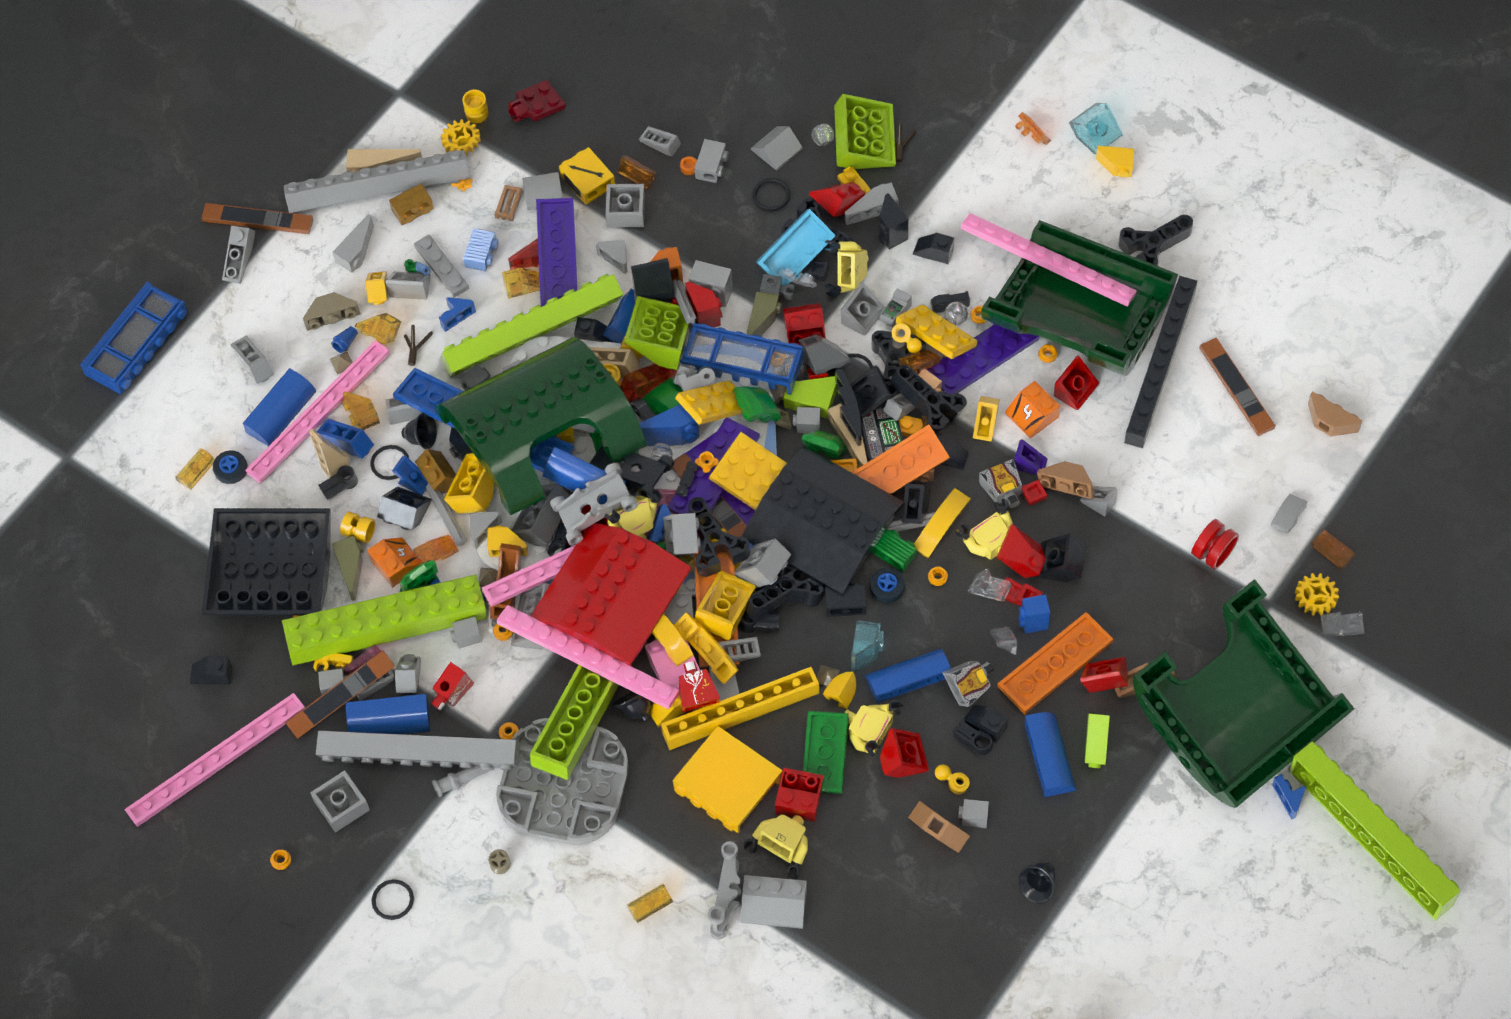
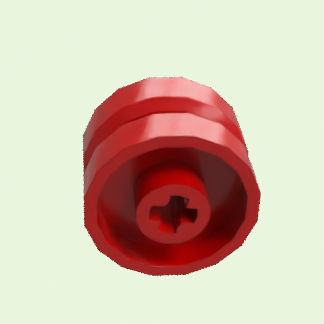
[1191,519,1240,570]

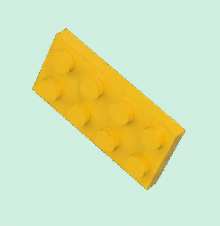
[896,304,978,359]
[675,380,743,425]

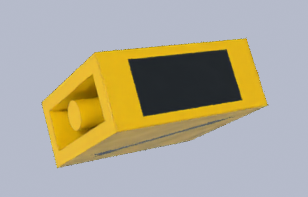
[559,147,615,205]

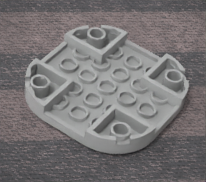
[497,718,629,844]

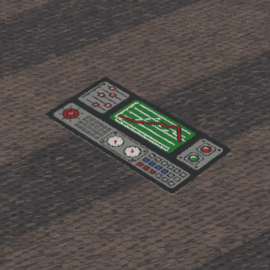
[860,406,903,460]

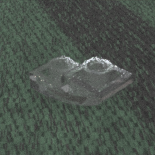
[776,267,817,287]
[1321,612,1365,636]

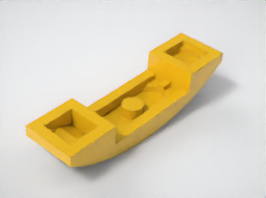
[914,488,971,558]
[674,613,738,684]
[652,614,694,667]

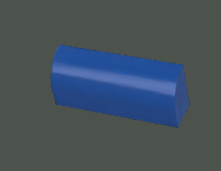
[242,368,316,446]
[542,447,626,504]
[865,648,951,704]
[346,694,430,735]
[1024,712,1076,797]

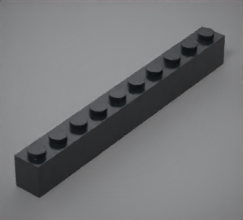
[1124,275,1198,448]

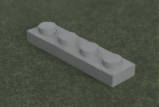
[414,235,469,298]

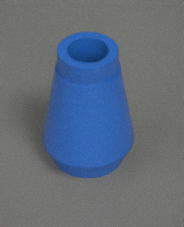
[331,326,358,353]

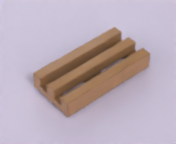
[494,185,523,222]

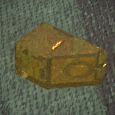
[502,267,540,299]
[355,313,402,344]
[342,391,380,430]

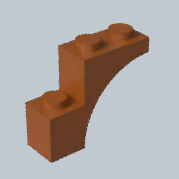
[490,543,521,619]

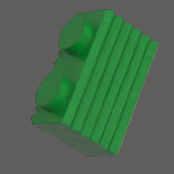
[872,529,917,573]

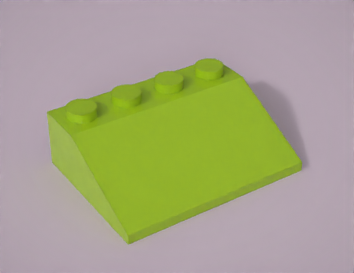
[834,94,896,169]
[624,296,690,370]

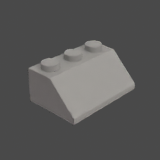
[511,583,550,650]
[741,875,807,929]

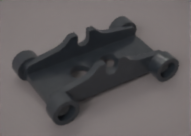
[589,441,675,498]

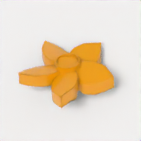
[451,179,473,192]

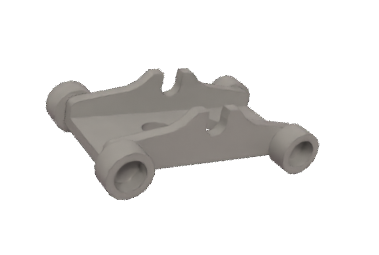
[550,463,638,545]
[708,841,742,940]

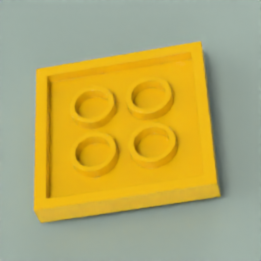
[708,432,787,511]

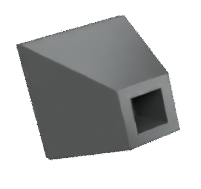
[799,334,851,374]

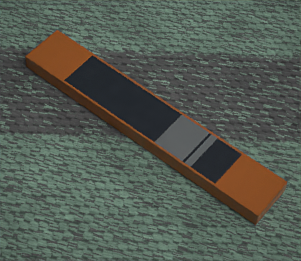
[201,203,313,234]
[1199,337,1276,436]
[672,453,747,537]
[285,650,395,739]

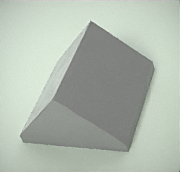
[751,126,803,171]
[386,271,431,300]
[841,282,885,335]
[385,398,422,425]

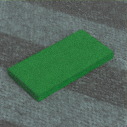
[803,711,849,794]

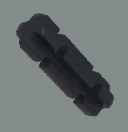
[676,461,698,497]

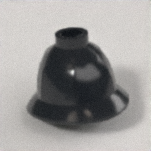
[401,413,437,449]
[612,691,651,722]
[1019,862,1056,903]

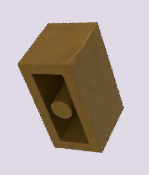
[389,184,434,225]
[415,449,456,492]

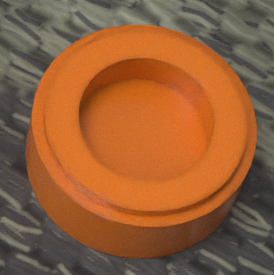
[680,156,697,175]

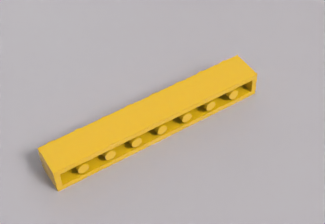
[661,667,819,751]

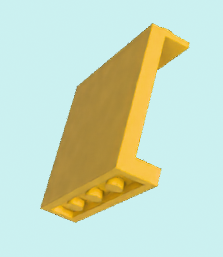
[673,726,783,833]

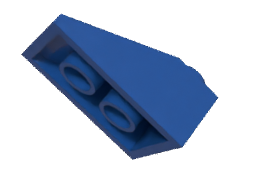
[639,404,700,446]

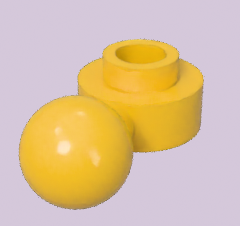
[892,323,922,353]
[935,764,970,795]

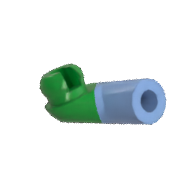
[404,259,430,275]

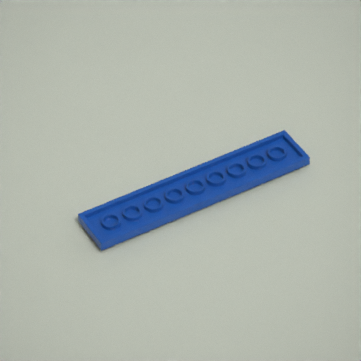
[393,368,574,472]

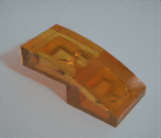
[413,535,459,563]

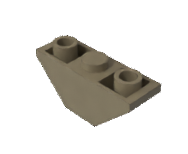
[303,292,360,331]

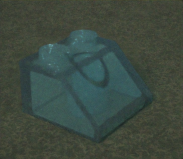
[1069,103,1123,154]
[851,620,884,674]

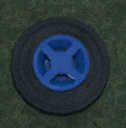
[213,450,248,484]
[870,568,905,603]

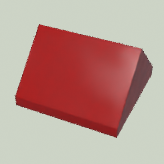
[1054,356,1100,410]
[1080,657,1128,693]

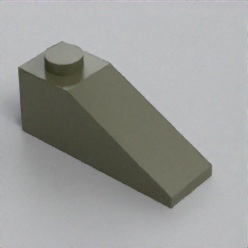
[746,292,782,347]
[332,536,364,601]

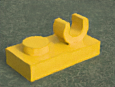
[837,166,871,195]
[313,653,355,671]

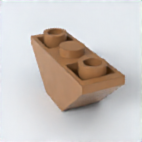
[1308,391,1363,437]
[1037,461,1094,499]
[908,801,970,853]

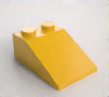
[444,453,494,514]
[695,571,756,641]

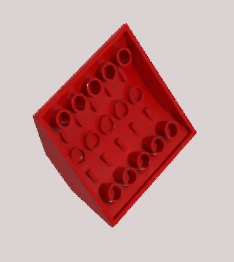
[530,523,691,666]

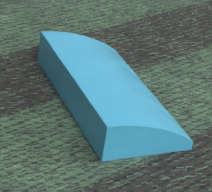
[756,209,836,286]

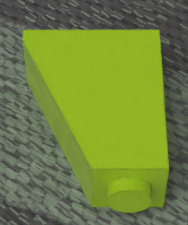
[781,376,839,419]
[1084,713,1110,768]

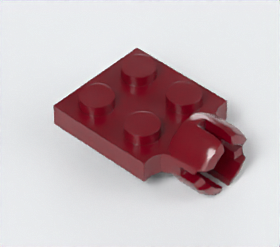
[508,80,566,122]

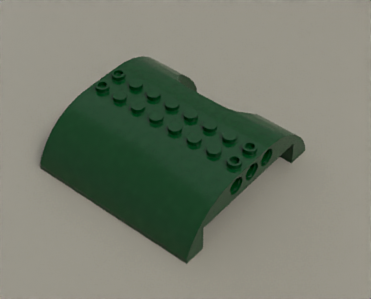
[981,220,1178,376]
[435,337,647,515]
[1133,579,1355,808]

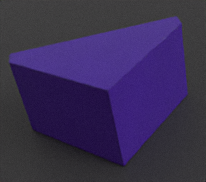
[1014,439,1048,475]

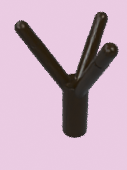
[895,122,916,162]
[404,325,433,366]

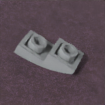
[1271,494,1307,533]

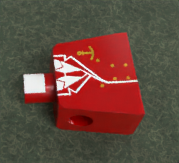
[431,661,474,711]
[679,661,720,713]

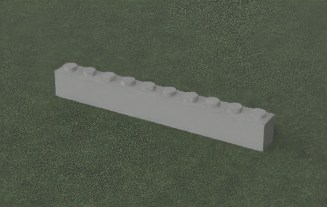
[284,150,470,213]
[316,731,520,770]

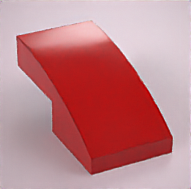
[996,577,1043,606]

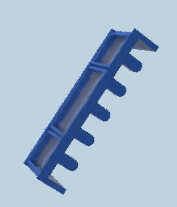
[80,281,188,394]
[680,323,804,395]

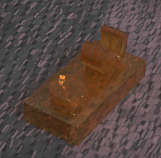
[1015,112,1051,145]
[617,155,656,189]
[899,350,941,374]
[1311,529,1355,569]

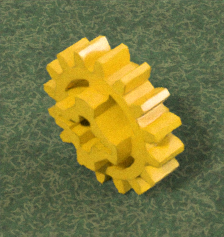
[441,119,481,156]
[1295,573,1339,616]

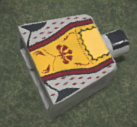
[979,459,1022,508]
[942,661,994,707]

